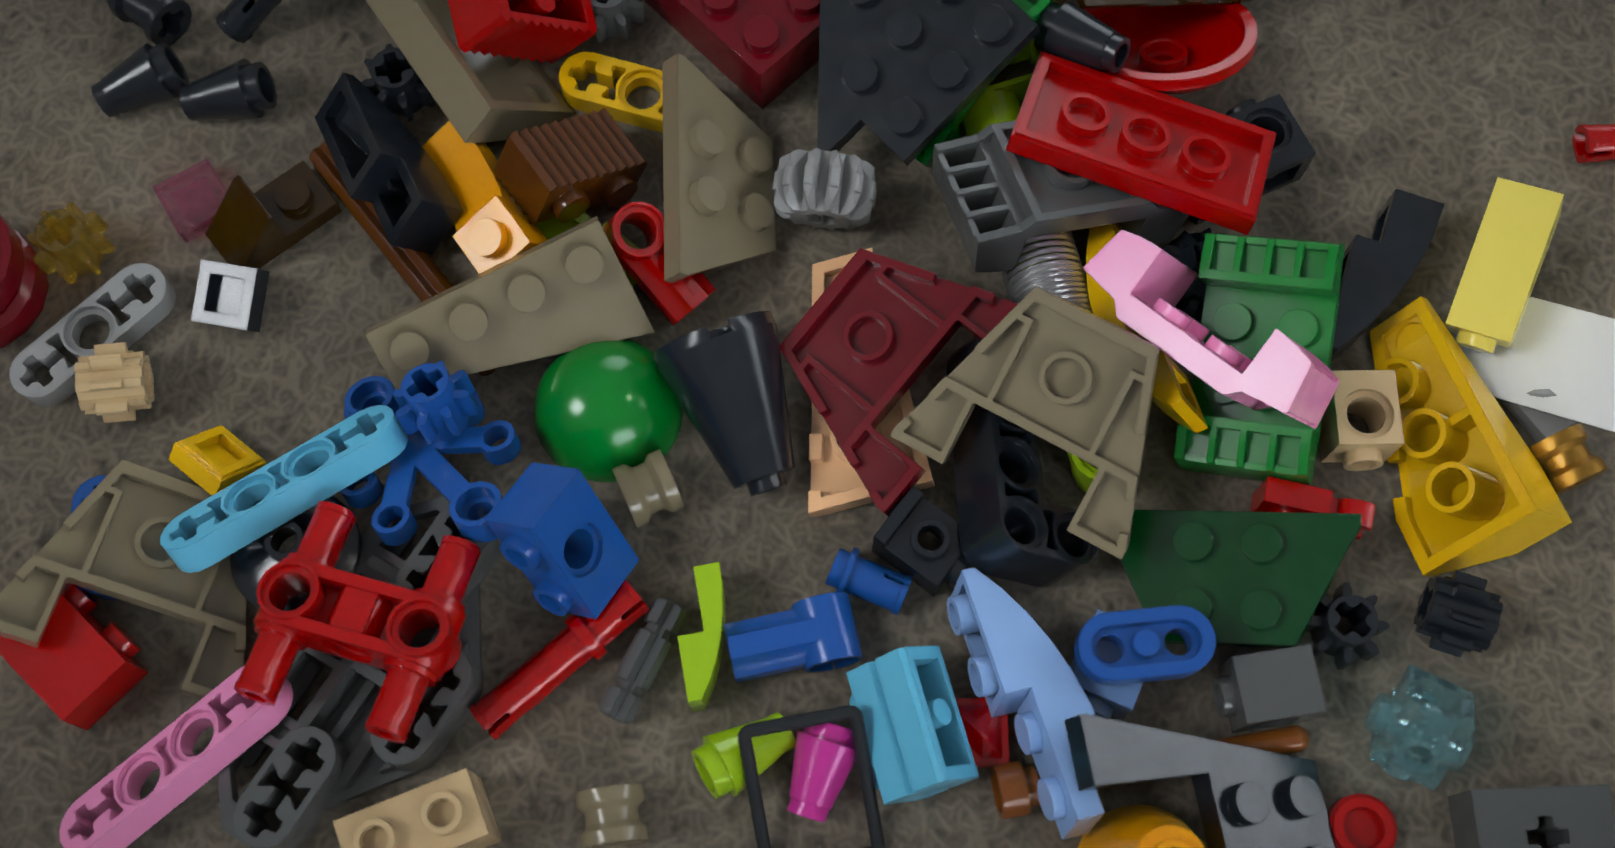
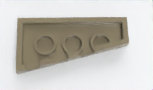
[365,216,655,390]

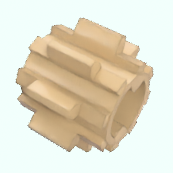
[74,342,155,423]

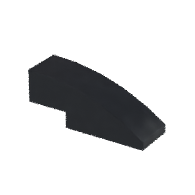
[314,72,464,254]
[1331,189,1444,362]

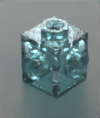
[1364,664,1475,791]

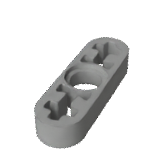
[9,263,176,407]

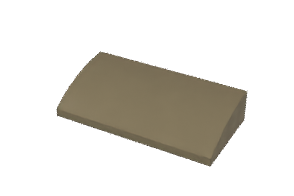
[366,0,573,143]

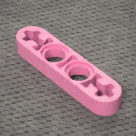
[59,666,293,848]

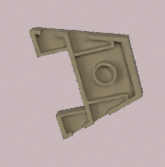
[890,287,1160,559]
[0,459,246,700]

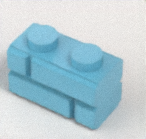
[846,645,979,805]

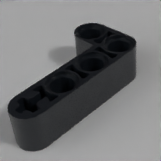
[947,337,1100,587]

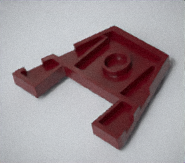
[780,248,1018,517]

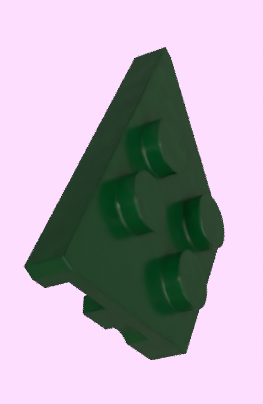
[1120,510,1361,649]

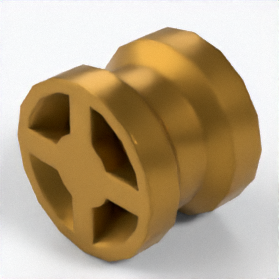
[1529,423,1608,495]

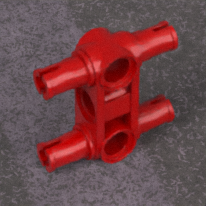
[234,501,481,744]

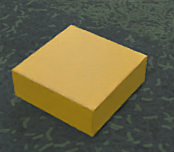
[168,425,266,496]

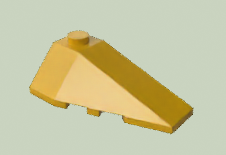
[1369,296,1572,577]

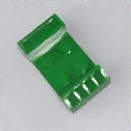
[1174,233,1345,486]

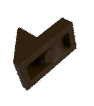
[205,160,342,269]

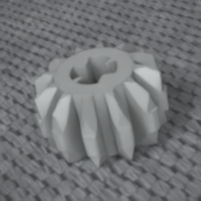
[772,148,877,231]

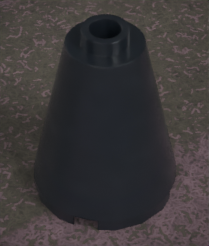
[654,311,795,497]

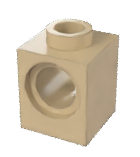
[1319,370,1404,471]

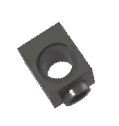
[1212,644,1327,733]

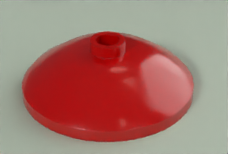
[1084,3,1258,95]

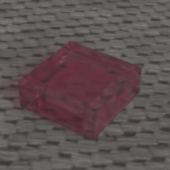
[152,158,227,243]

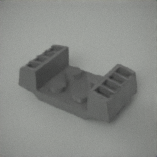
[932,120,1189,273]

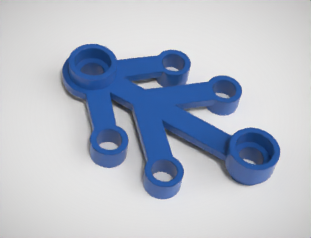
[340,376,521,546]

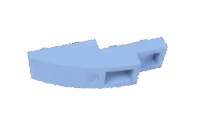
[947,567,1105,840]

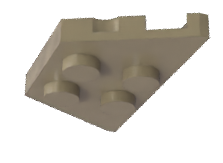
[662,53,776,283]

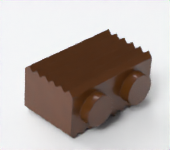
[495,108,648,224]

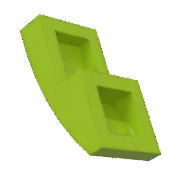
[677,562,726,712]

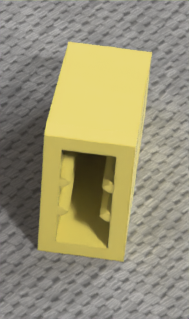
[1445,177,1564,354]

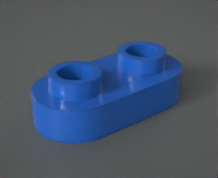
[1074,605,1216,685]

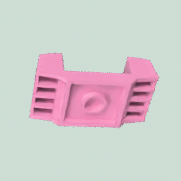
[1083,230,1340,429]

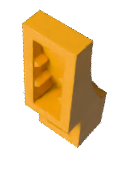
[422,121,547,274]

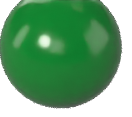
[533,339,683,482]

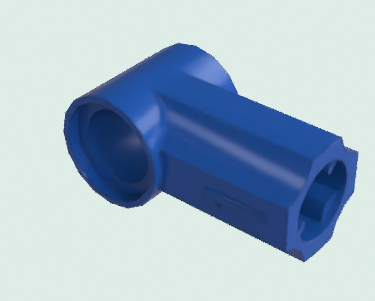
[724,592,863,683]

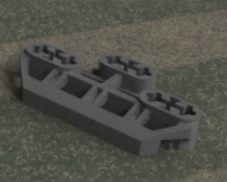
[217,496,502,848]

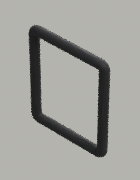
[738,705,885,848]

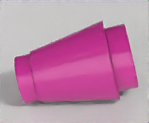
[787,723,857,822]

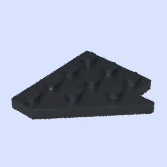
[817,0,1040,166]

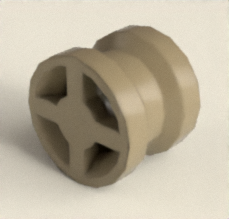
[612,449,685,528]
[575,784,649,848]

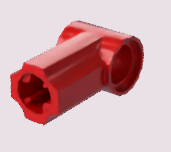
[603,201,716,326]

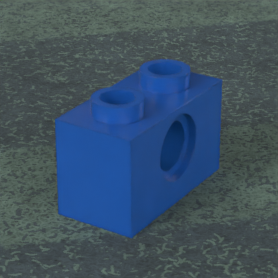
[485,462,639,619]

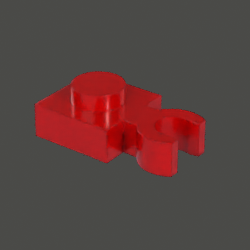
[1250,476,1375,540]

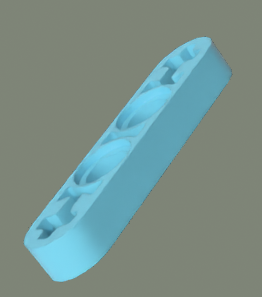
[160,405,408,573]

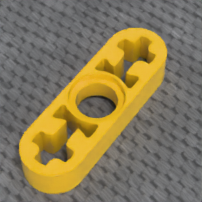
[559,52,663,133]

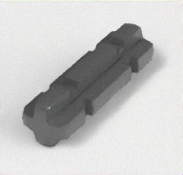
[599,598,686,724]

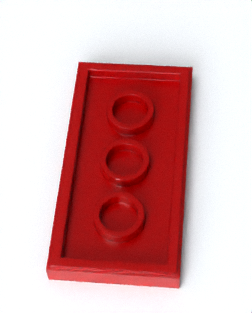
[1006,51,1277,235]

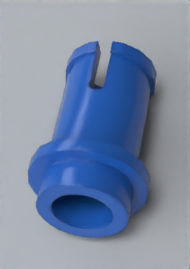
[825,547,913,615]

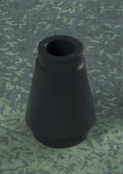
[1034,2,1131,73]
[91,42,189,118]
[179,59,277,121]

